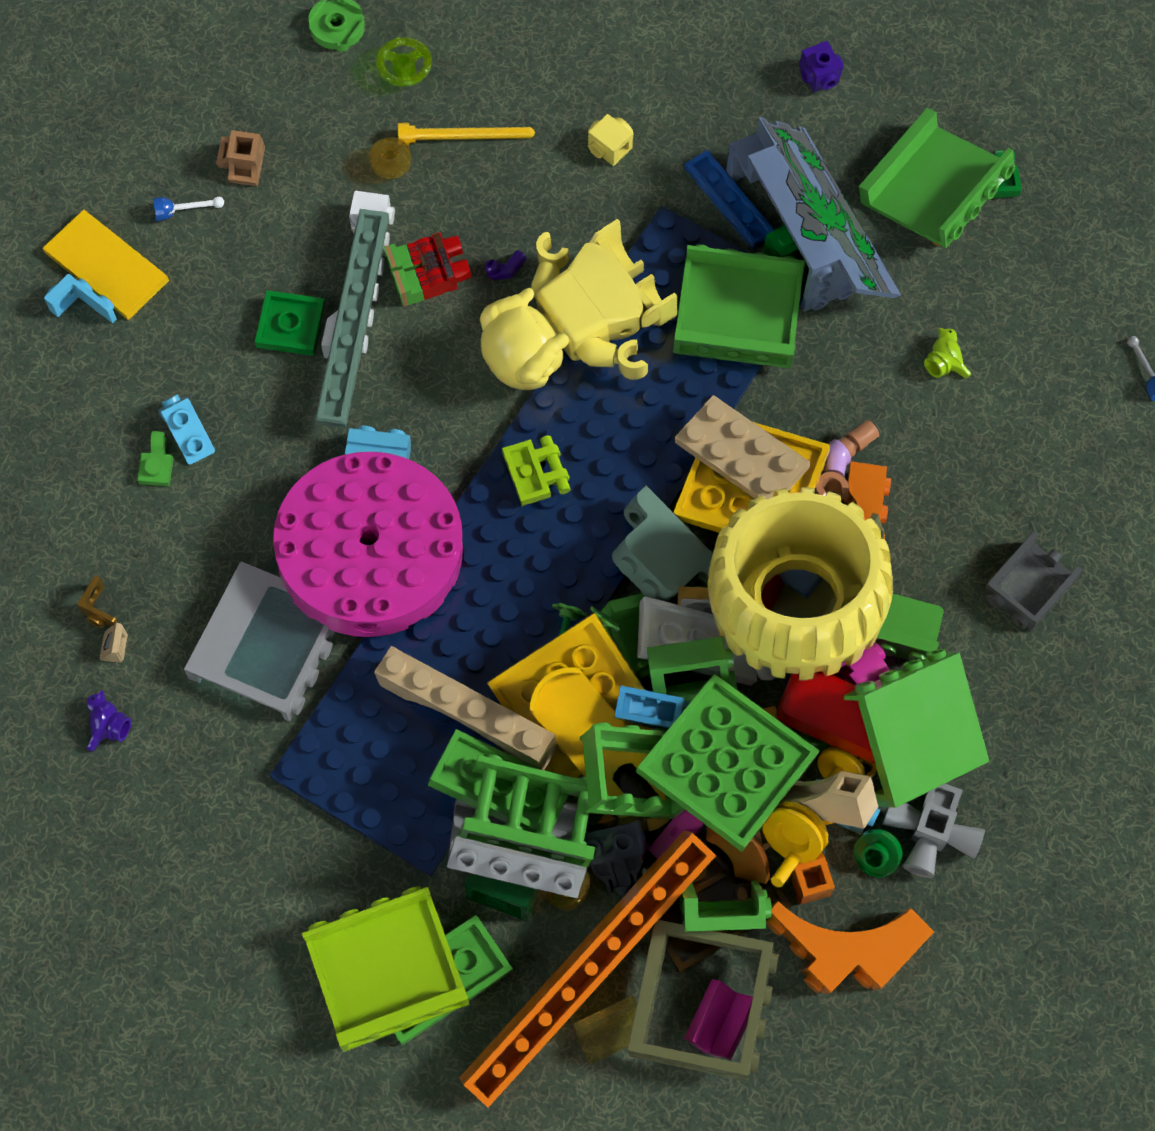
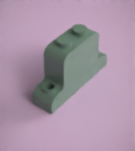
[612,485,713,602]

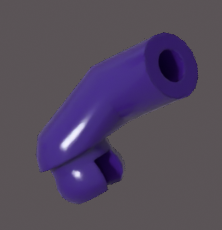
[484,250,527,281]

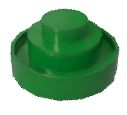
[853,829,903,878]

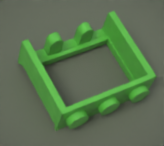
[580,722,686,819]

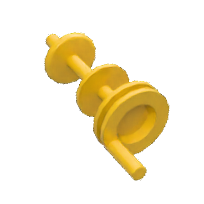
[762,747,865,887]

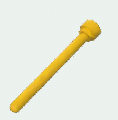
[398,123,535,146]

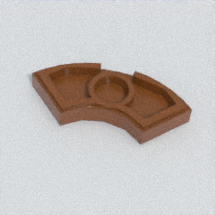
[706,826,770,884]

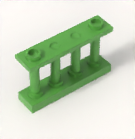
[459,754,595,869]

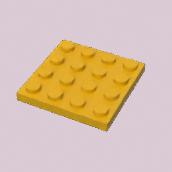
[673,422,830,533]
[487,612,653,778]

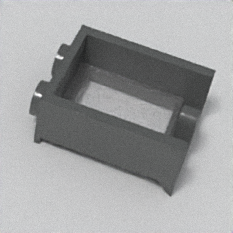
[983,531,1083,632]

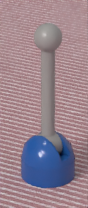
[1127,336,1155,401]

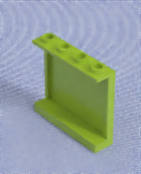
[302,886,470,1052]

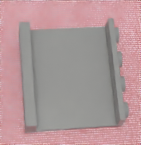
[447,799,586,898]

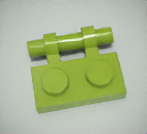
[502,435,571,506]

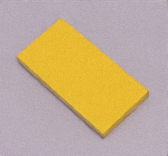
[43,210,169,320]

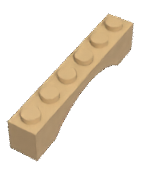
[374,646,558,770]
[781,771,878,829]

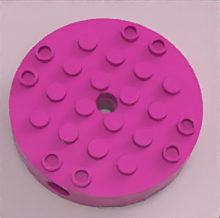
[273,452,463,637]

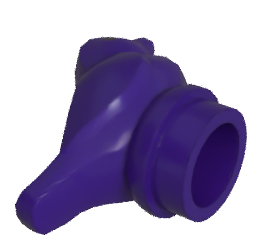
[86,690,131,752]

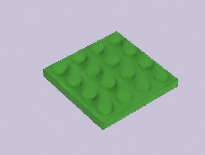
[636,674,819,852]

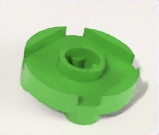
[309,0,365,52]

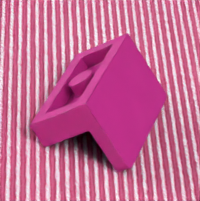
[684,979,753,1060]

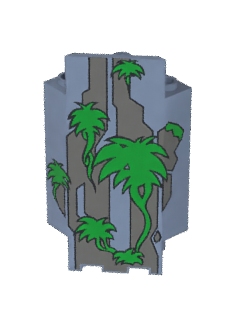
[726,117,901,312]

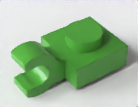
[137,431,174,487]

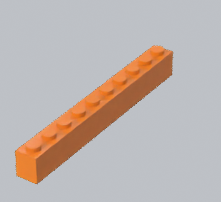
[459,830,716,1108]

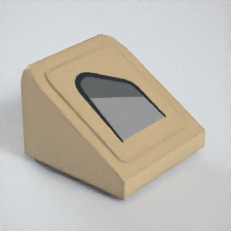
[100,623,128,663]

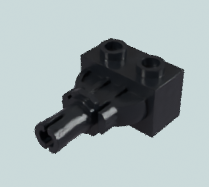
[584,816,653,900]

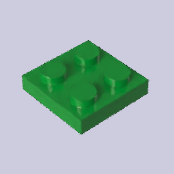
[255,290,325,356]

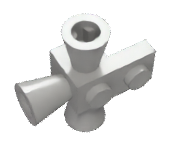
[882,783,985,878]

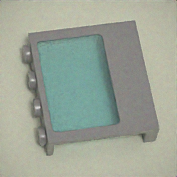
[184,561,339,722]

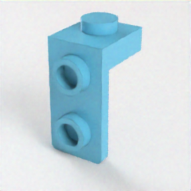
[44,273,117,323]
[158,394,215,464]

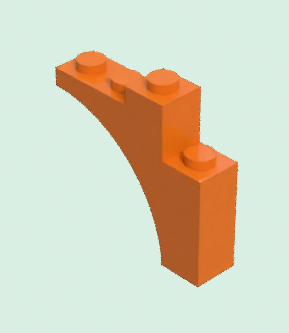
[766,901,934,994]

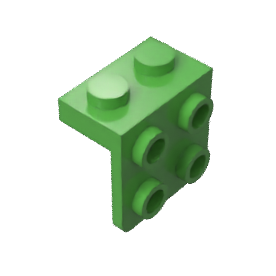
[874,594,944,661]

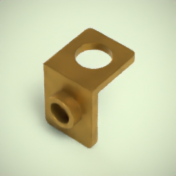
[77,575,118,628]

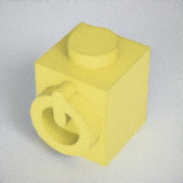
[588,114,634,166]

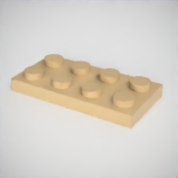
[675,395,810,499]

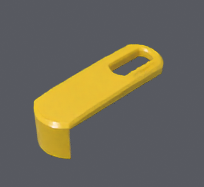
[530,667,670,831]

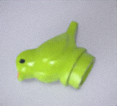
[924,328,971,378]

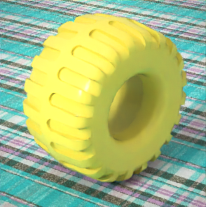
[707,487,893,680]

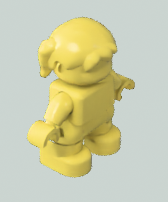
[479,219,677,391]

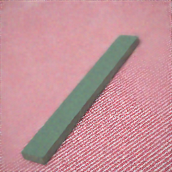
[315,209,389,428]

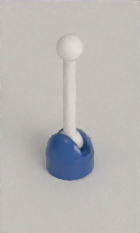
[153,196,224,221]

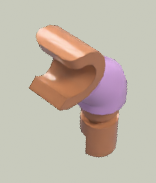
[815,420,879,500]

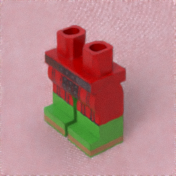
[384,232,471,307]

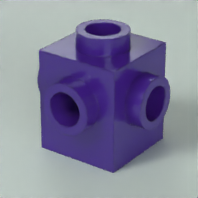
[799,41,843,92]

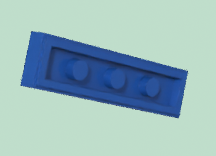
[684,150,775,250]

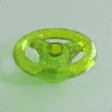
[376,37,432,86]

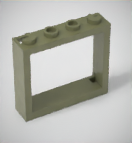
[628,920,779,1082]

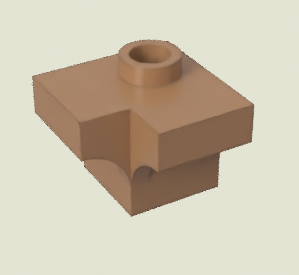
[216,130,265,187]

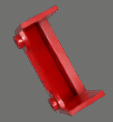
[776,671,875,764]

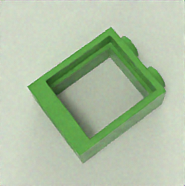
[647,636,737,702]

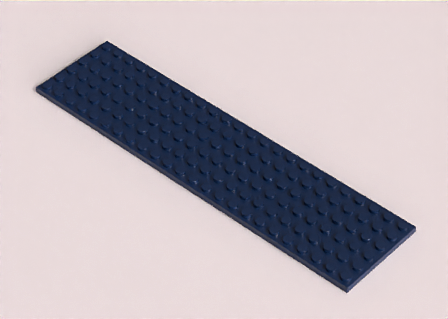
[270,206,806,877]

